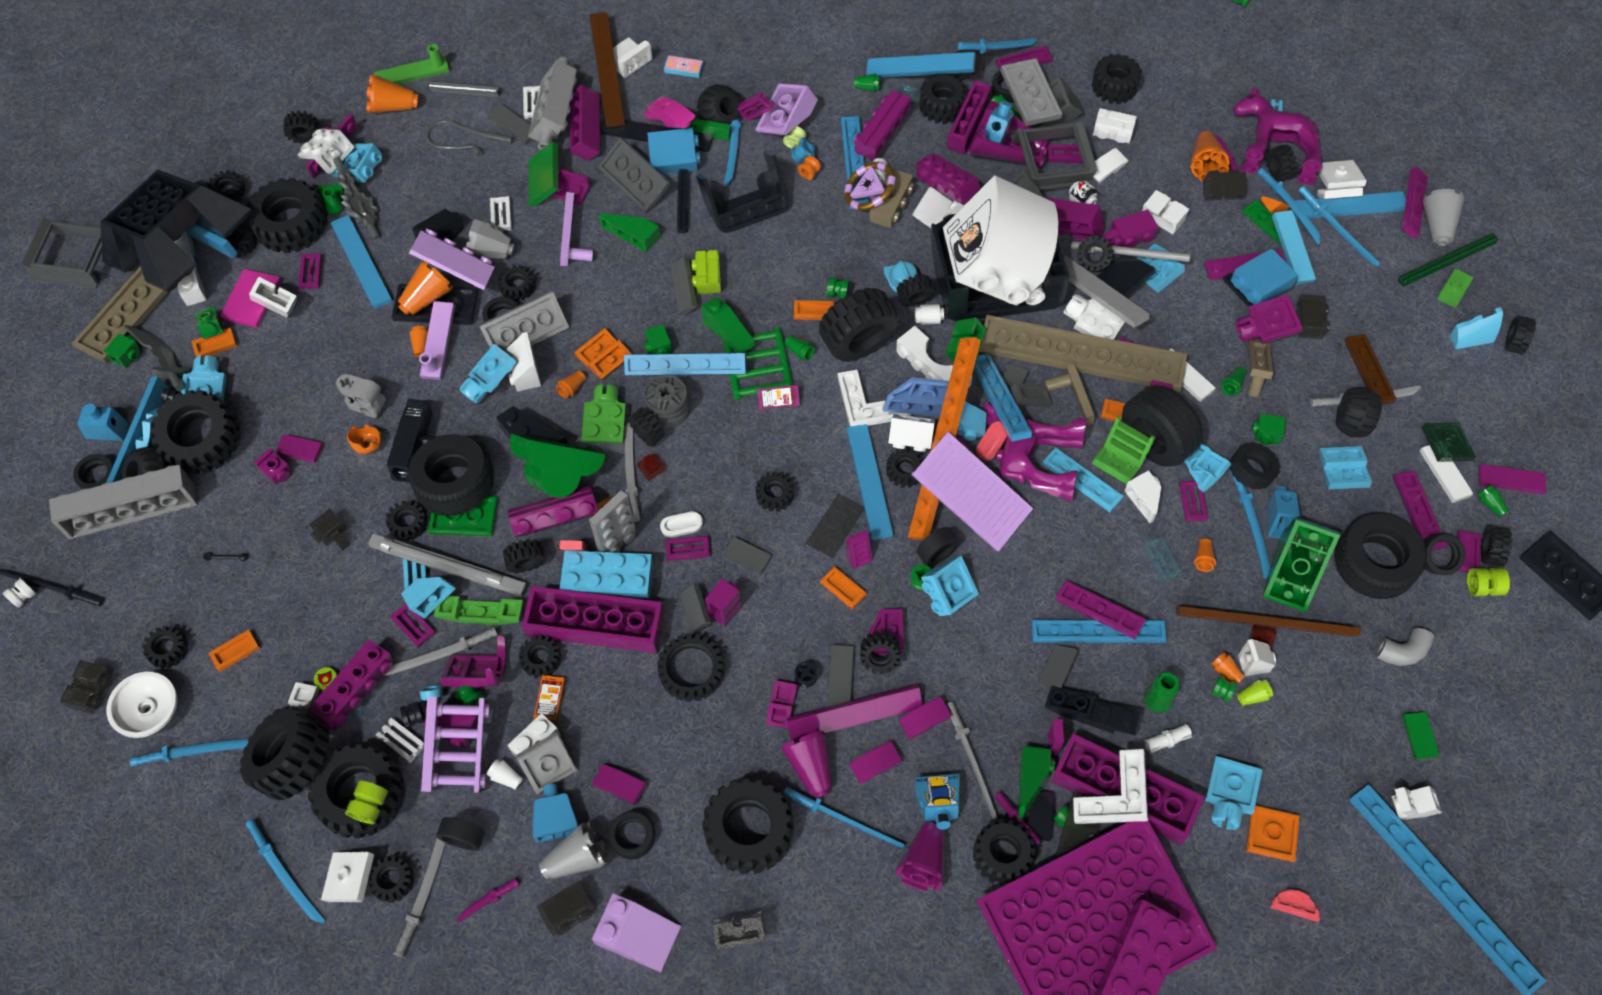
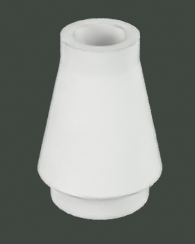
[487,759,523,790]

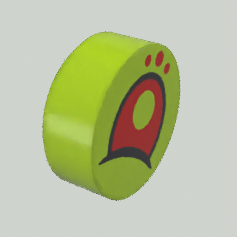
[314,667,337,691]

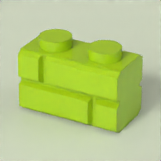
[692,250,721,294]

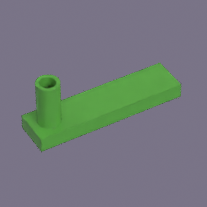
[373,44,449,84]

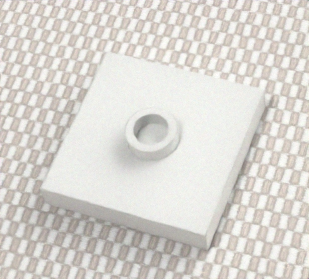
[1317,160,1366,189]
[321,852,374,902]

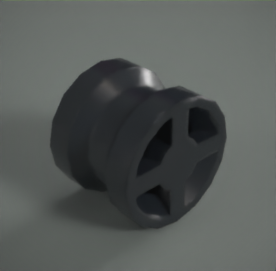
[795,662,817,688]
[400,701,425,728]

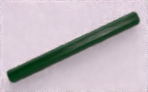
[1398,233,1499,286]

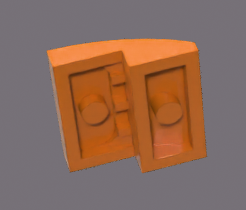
[574,328,632,380]

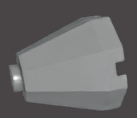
[466,218,514,259]

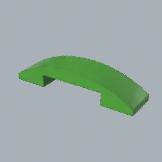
[434,596,524,625]

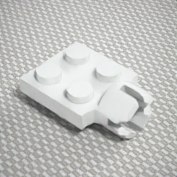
[1064,294,1125,340]

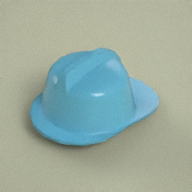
[883,260,918,293]

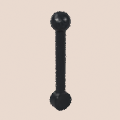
[203,552,248,562]

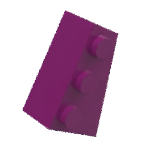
[1045,198,1105,241]

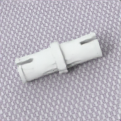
[1144,724,1192,754]

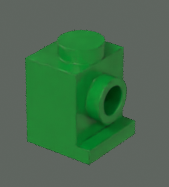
[194,306,223,339]

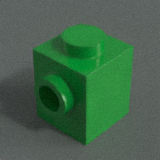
[644,324,672,354]
[104,333,142,369]
[1251,413,1286,445]

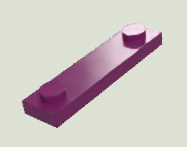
[1401,166,1428,238]
[1204,249,1285,281]
[1392,470,1447,551]
[1056,580,1146,640]

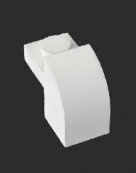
[1392,786,1442,820]

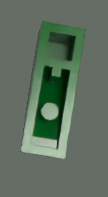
[599,213,660,253]
[701,297,756,353]
[1018,746,1055,819]

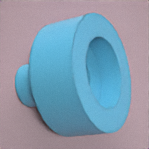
[419,684,444,700]

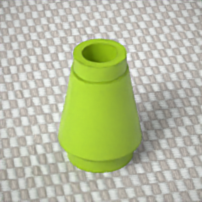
[1236,680,1273,706]

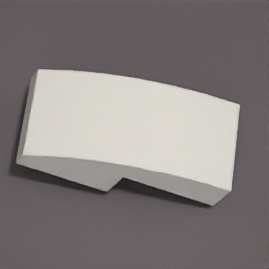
[1093,148,1129,184]

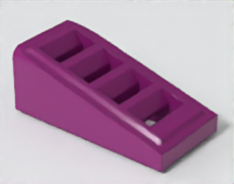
[846,530,872,569]

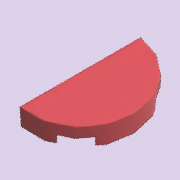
[1270,889,1320,922]

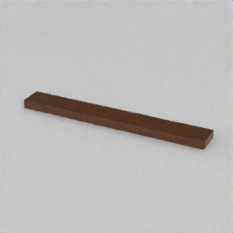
[589,12,625,128]
[1176,606,1361,637]

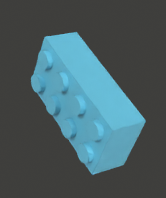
[560,551,654,601]

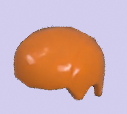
[347,424,382,454]

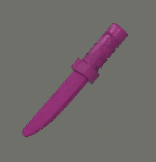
[1213,134,1241,176]
[995,792,1040,844]
[457,878,520,923]

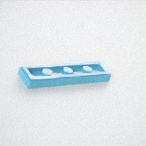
[1272,210,1316,285]
[1042,447,1124,512]

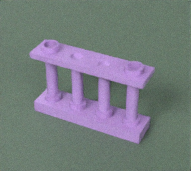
[421,697,489,793]

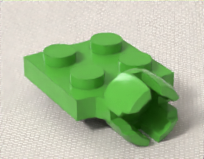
[581,384,626,444]

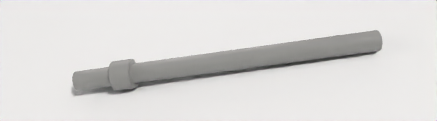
[1071,241,1191,262]

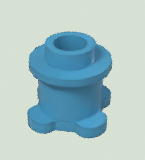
[791,137,815,163]

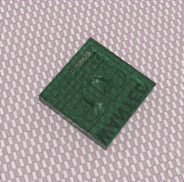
[1421,423,1476,462]

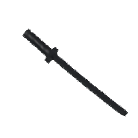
[0,570,104,607]

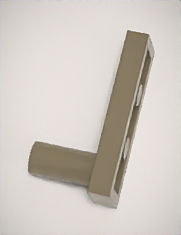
[1247,340,1273,397]
[1044,364,1094,426]

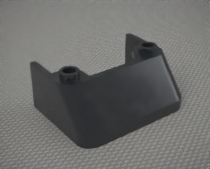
[696,151,789,233]

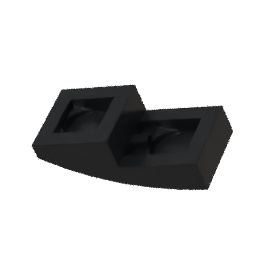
[1027,791,1054,842]

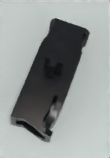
[386,399,436,483]

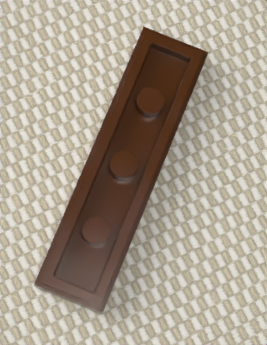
[1344,334,1397,405]

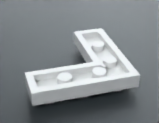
[837,370,911,426]
[1073,749,1148,824]

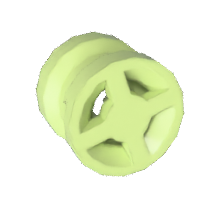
[783,126,806,148]

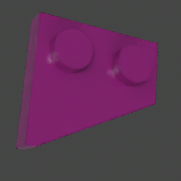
[868,609,904,654]

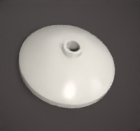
[106,672,177,738]

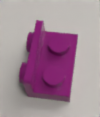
[550,168,590,205]

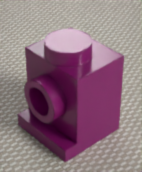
[254,448,292,485]

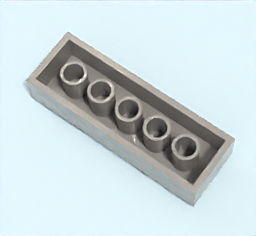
[49,465,197,539]

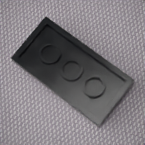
[392,284,478,325]
[1520,531,1602,621]

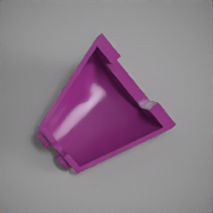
[967,99,1048,168]

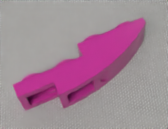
[644,97,695,129]

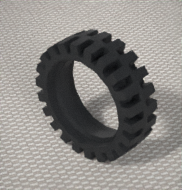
[657,634,724,702]

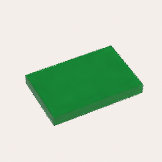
[529,141,558,207]
[428,496,498,537]

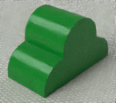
[510,433,606,498]
[1263,517,1340,612]

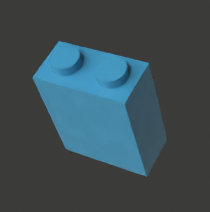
[648,128,701,174]
[1231,248,1299,305]

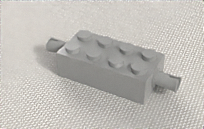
[528,57,577,150]

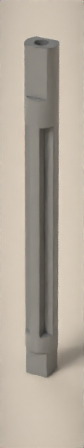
[368,534,527,597]

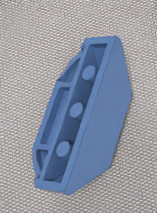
[882,377,967,417]

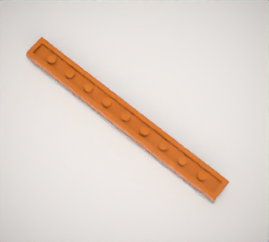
[908,337,981,540]

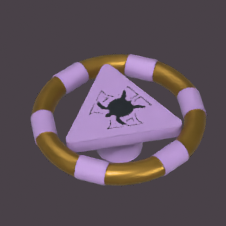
[844,162,896,210]

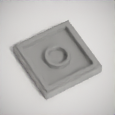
[515,732,578,794]

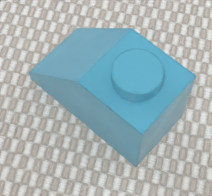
[401,577,456,619]

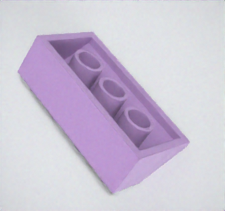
[409,229,495,290]

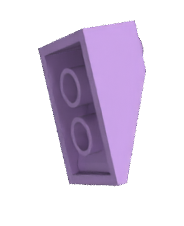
[755,84,818,135]
[592,894,681,972]

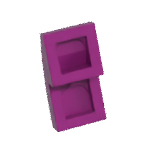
[766,680,797,729]
[898,696,952,740]
[849,741,903,784]
[592,764,646,805]

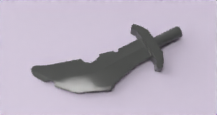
[124,325,190,391]

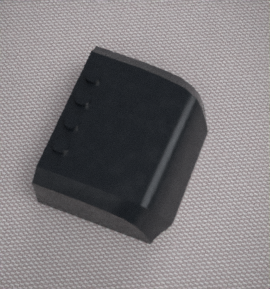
[931,214,1069,322]

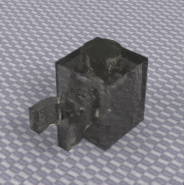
[309,509,349,551]

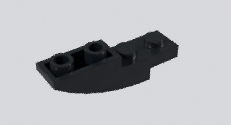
[1045,686,1141,736]

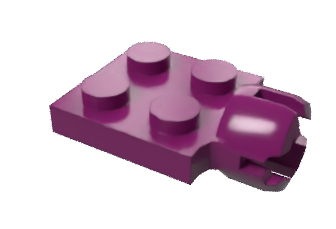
[1235,294,1303,344]

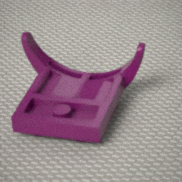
[441,634,506,688]

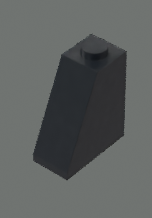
[412,209,464,241]

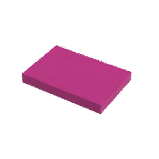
[219,269,282,328]

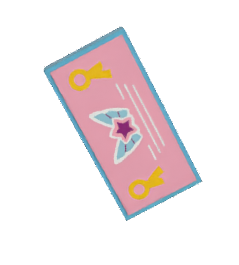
[664,55,704,78]

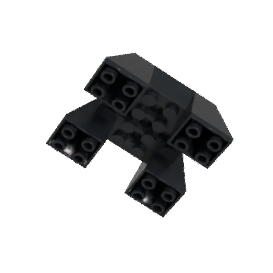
[100,169,253,293]

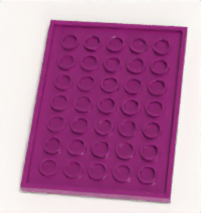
[976,821,1217,995]

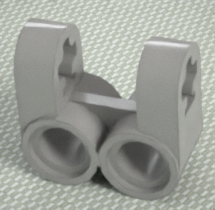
[336,374,386,418]

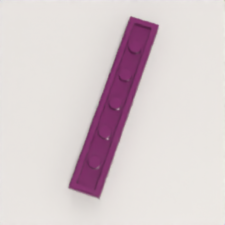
[786,685,923,741]

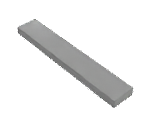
[1063,256,1150,328]

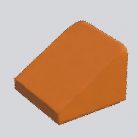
[1261,196,1290,214]

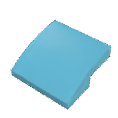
[1137,244,1185,293]
[1319,446,1372,490]

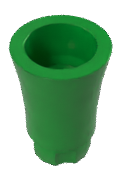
[1144,672,1179,713]

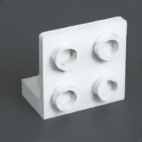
[613,38,652,78]
[298,129,354,174]
[912,187,967,228]

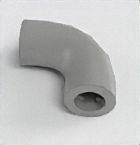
[1376,628,1434,666]

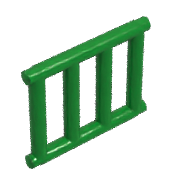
[723,327,793,400]

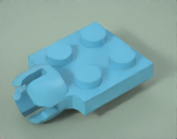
[459,344,517,404]
[181,355,227,402]
[1205,756,1263,830]

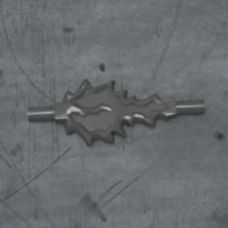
[333,157,380,240]

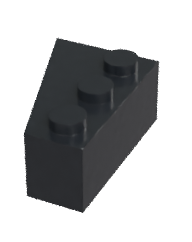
[496,406,568,444]

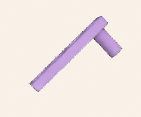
[560,192,593,266]
[419,301,455,380]

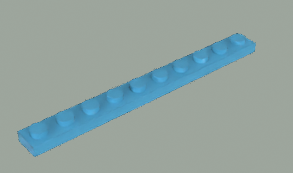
[1349,784,1546,995]

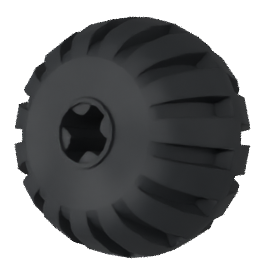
[697,84,741,126]
[1336,387,1382,438]
[121,447,172,497]

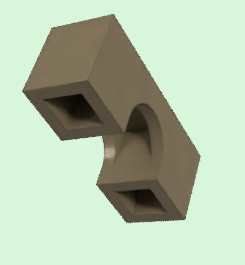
[870,168,915,228]

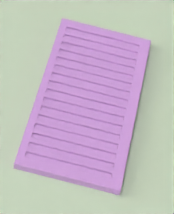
[912,432,1033,552]

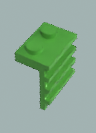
[1092,416,1156,484]

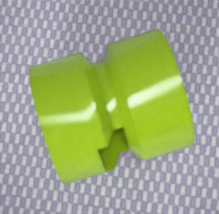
[1467,567,1510,596]
[345,781,388,824]

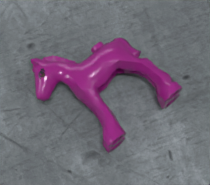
[1233,87,1322,185]
[984,399,1087,502]

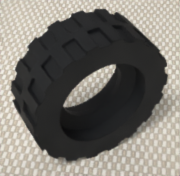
[1229,442,1280,490]

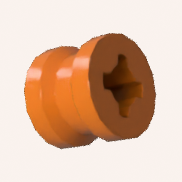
[797,156,821,180]

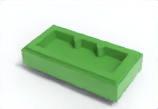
[1437,268,1474,308]

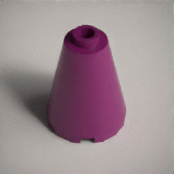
[781,731,832,798]
[896,821,945,891]

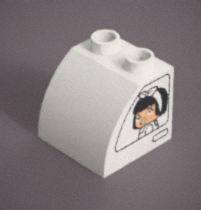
[943,175,1058,306]

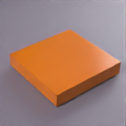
[1246,805,1300,862]

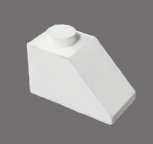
[1125,470,1161,523]
[1238,639,1276,676]

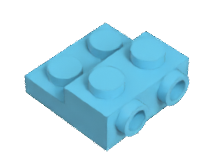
[331,144,382,182]
[921,555,979,616]

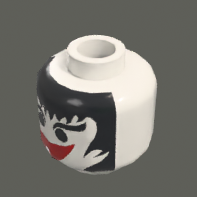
[1069,181,1098,204]

